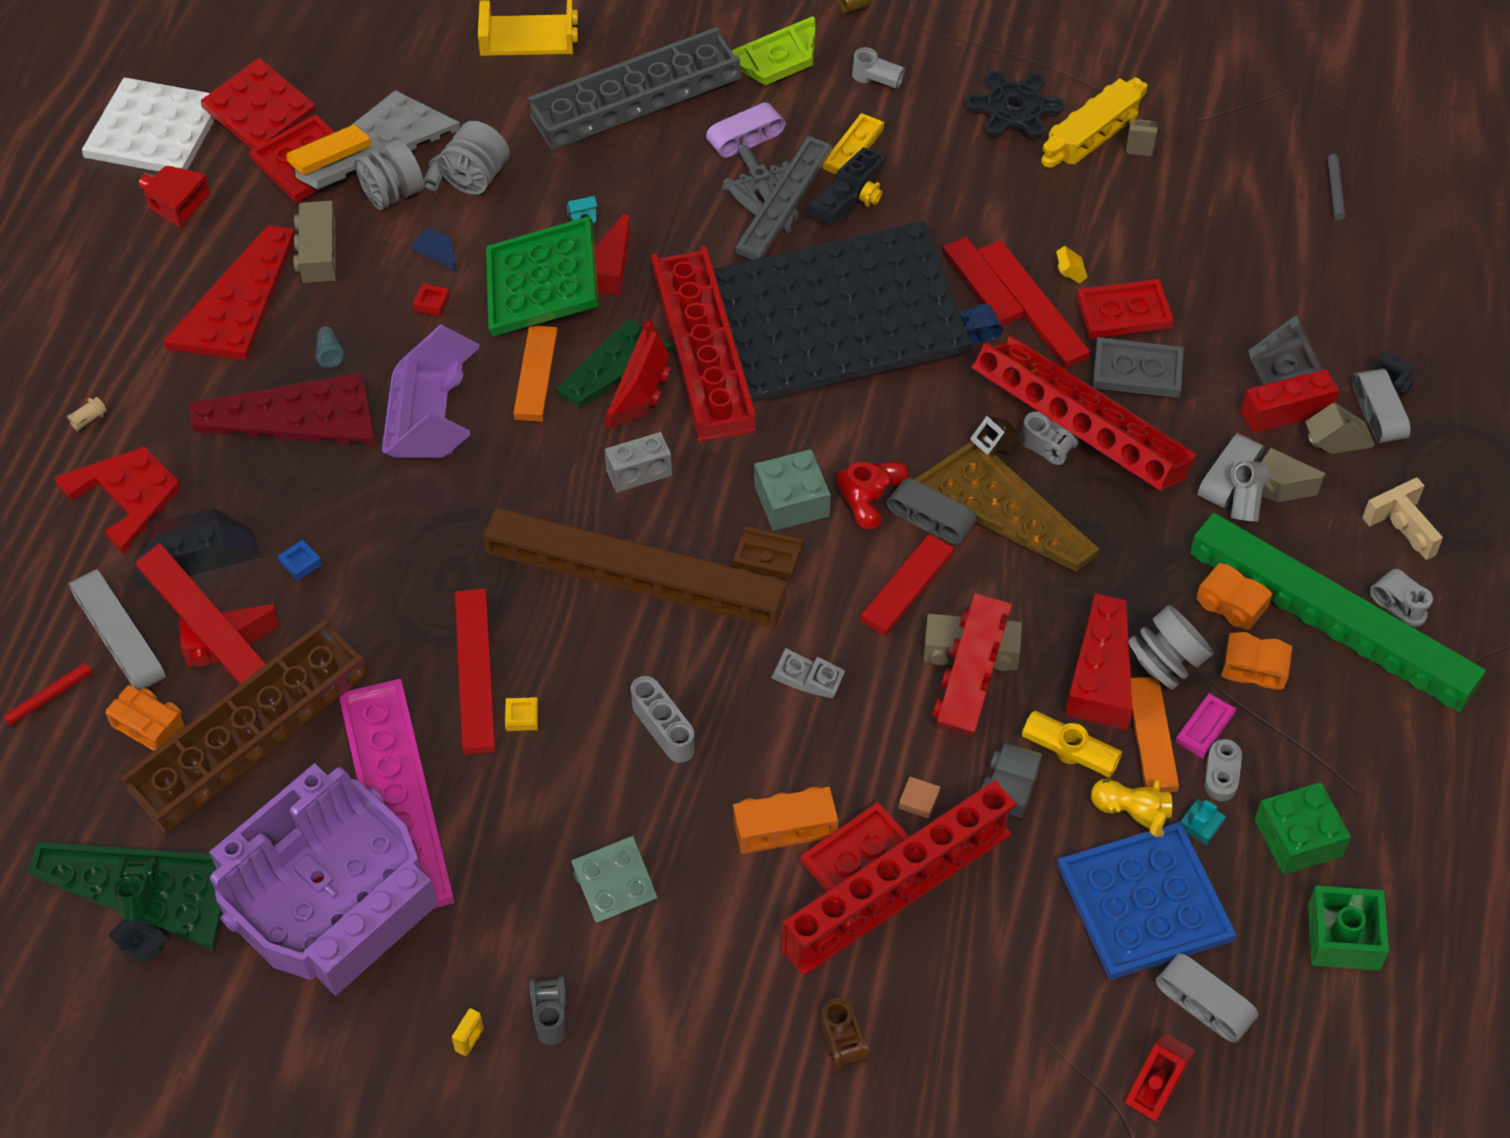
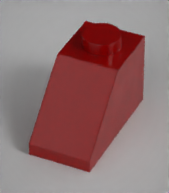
[1124,1033,1196,1121]

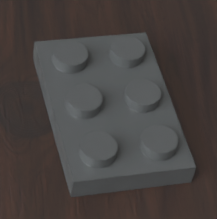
[1093,337,1184,398]

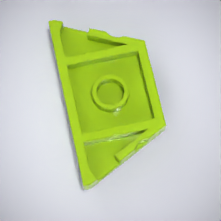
[731,16,816,85]

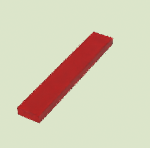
[977,240,1090,369]
[135,543,266,685]
[455,589,496,755]

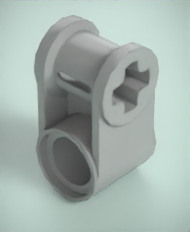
[1021,412,1079,465]
[1370,569,1433,627]

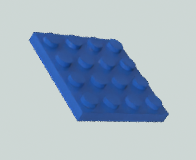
[1057,822,1237,981]

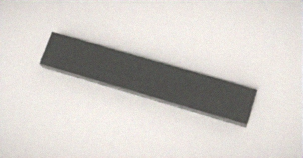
[735,136,832,260]

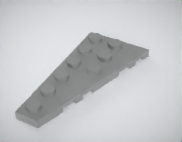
[295,90,460,189]

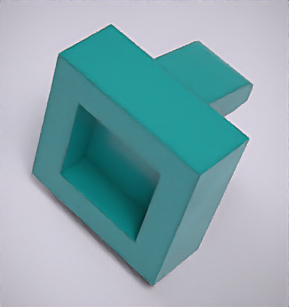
[566,196,597,225]
[1180,799,1226,846]

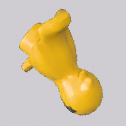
[1091,778,1172,838]

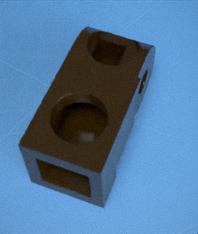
[970,416,1025,456]

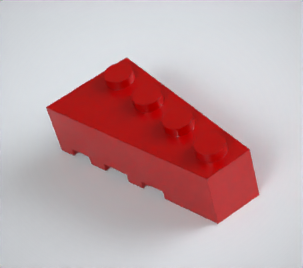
[1065,594,1133,731]

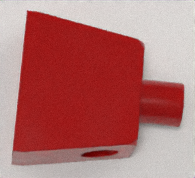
[139,165,210,227]

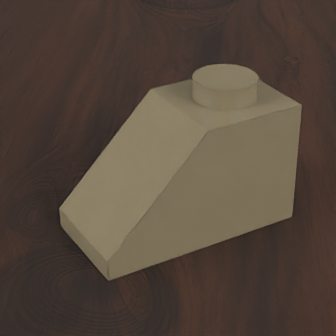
[1305,402,1375,454]
[1262,448,1325,502]

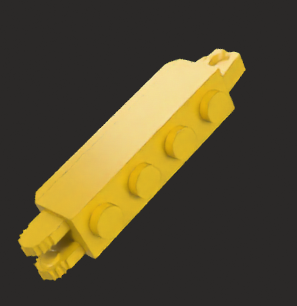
[1041,77,1148,168]

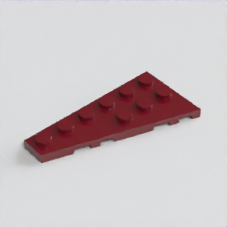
[189,373,375,446]

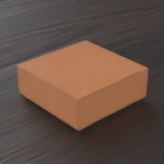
[898,777,940,819]

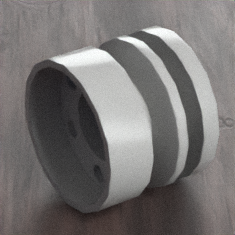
[437,121,510,195]
[354,138,424,210]
[1128,604,1214,690]

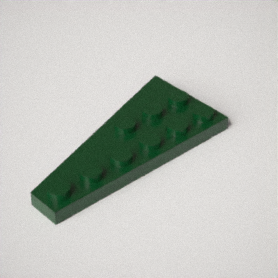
[28,842,223,952]

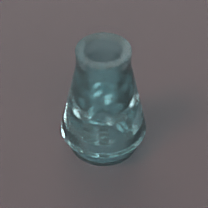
[315,327,344,368]

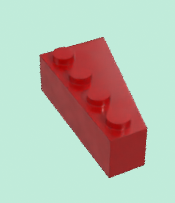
[932,593,1012,738]

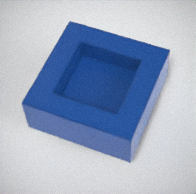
[278,540,322,582]

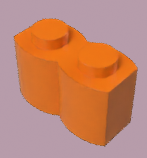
[1197,563,1272,630]
[1221,632,1292,690]

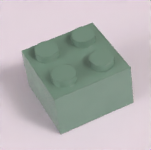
[754,449,831,531]

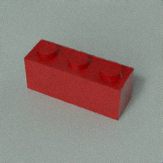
[1241,369,1339,433]

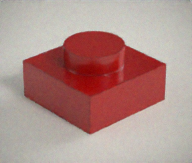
[413,283,450,317]

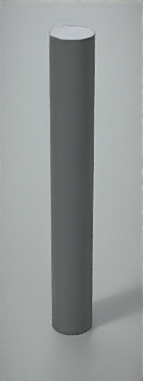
[1328,154,1345,220]

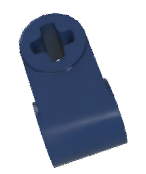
[959,304,1004,345]

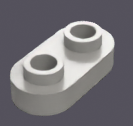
[1204,739,1242,801]

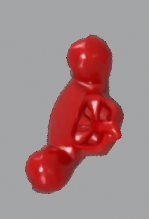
[835,461,909,530]

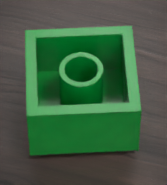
[1255,782,1351,875]
[1308,886,1389,971]

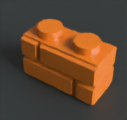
[106,685,185,751]

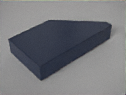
[412,227,456,271]

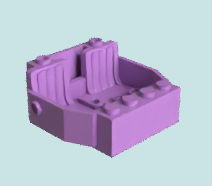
[209,763,438,996]

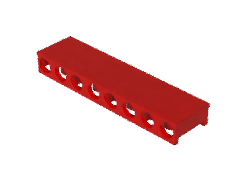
[651,246,756,443]
[971,336,1197,491]
[782,779,1017,977]

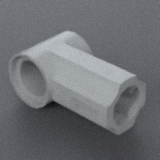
[852,47,905,89]
[1231,461,1270,522]

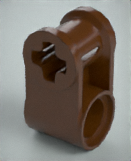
[821,998,870,1071]

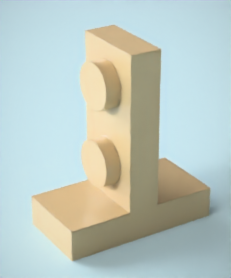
[1362,477,1443,560]

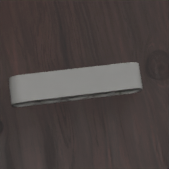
[68,569,166,690]

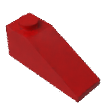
[595,214,630,295]
[179,604,279,667]

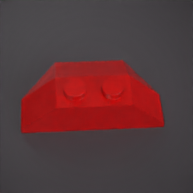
[604,320,672,429]

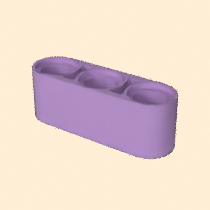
[706,102,786,158]

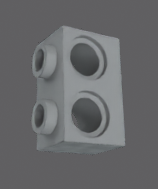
[605,432,672,493]

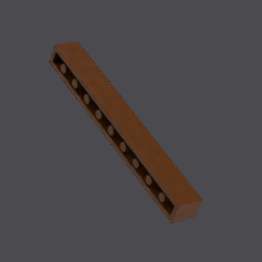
[483,508,787,628]

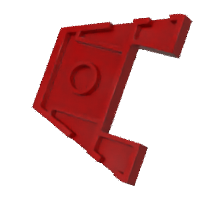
[54,447,181,554]

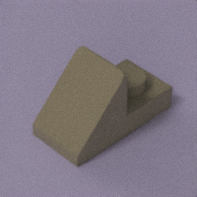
[1126,118,1158,156]

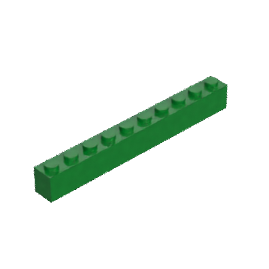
[1190,513,1486,712]

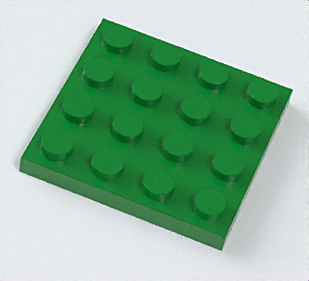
[486,216,599,336]

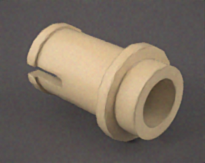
[67,397,107,432]

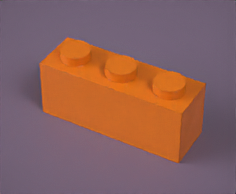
[733,787,838,854]

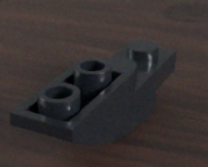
[808,147,887,224]

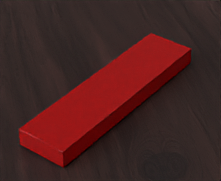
[942,237,1024,325]
[860,534,954,636]

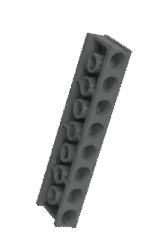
[528,27,743,150]

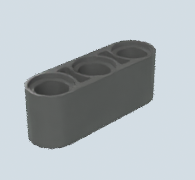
[886,478,977,545]

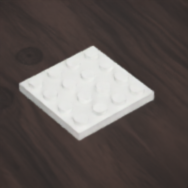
[82,77,215,171]

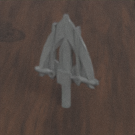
[721,145,798,233]

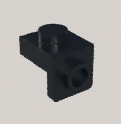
[1374,351,1414,397]
[108,919,167,963]

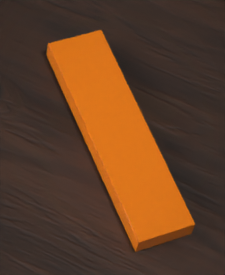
[513,326,558,422]
[1131,677,1179,792]

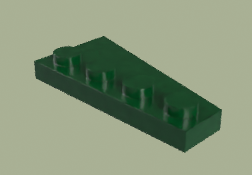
[556,319,673,409]

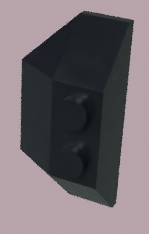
[133,508,260,589]

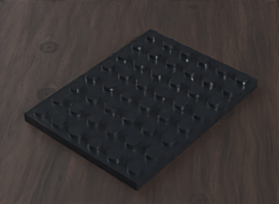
[713,220,971,402]

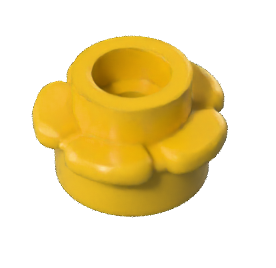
[859,181,883,207]

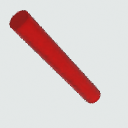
[3,663,92,726]

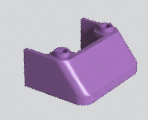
[382,324,479,458]

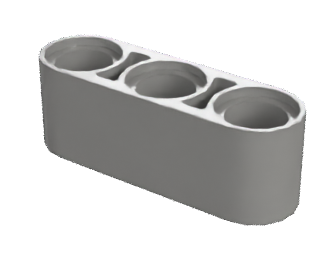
[1352,369,1410,443]
[1197,433,1265,509]
[631,676,695,763]
[1156,954,1258,1043]

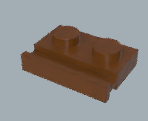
[733,526,803,581]

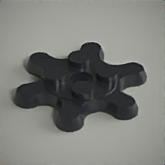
[966,71,1065,139]

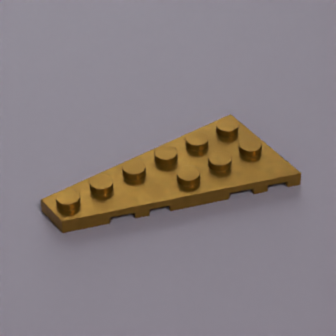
[914,441,1100,572]

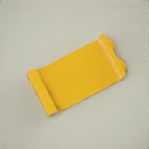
[478,0,578,56]

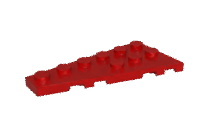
[163,225,296,360]

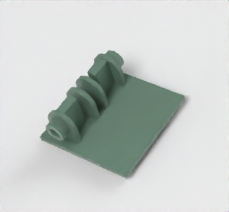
[571,836,658,924]

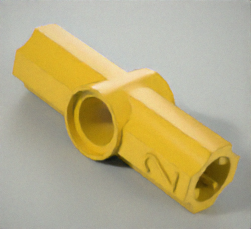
[1022,711,1122,778]

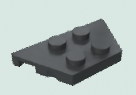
[1248,316,1324,385]

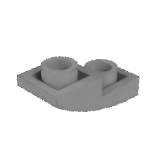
[771,648,845,698]

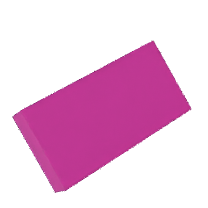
[1175,693,1237,759]

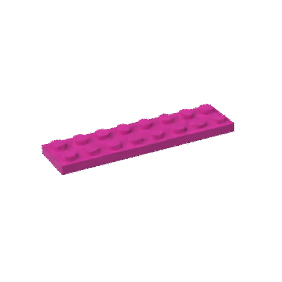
[339,679,454,908]

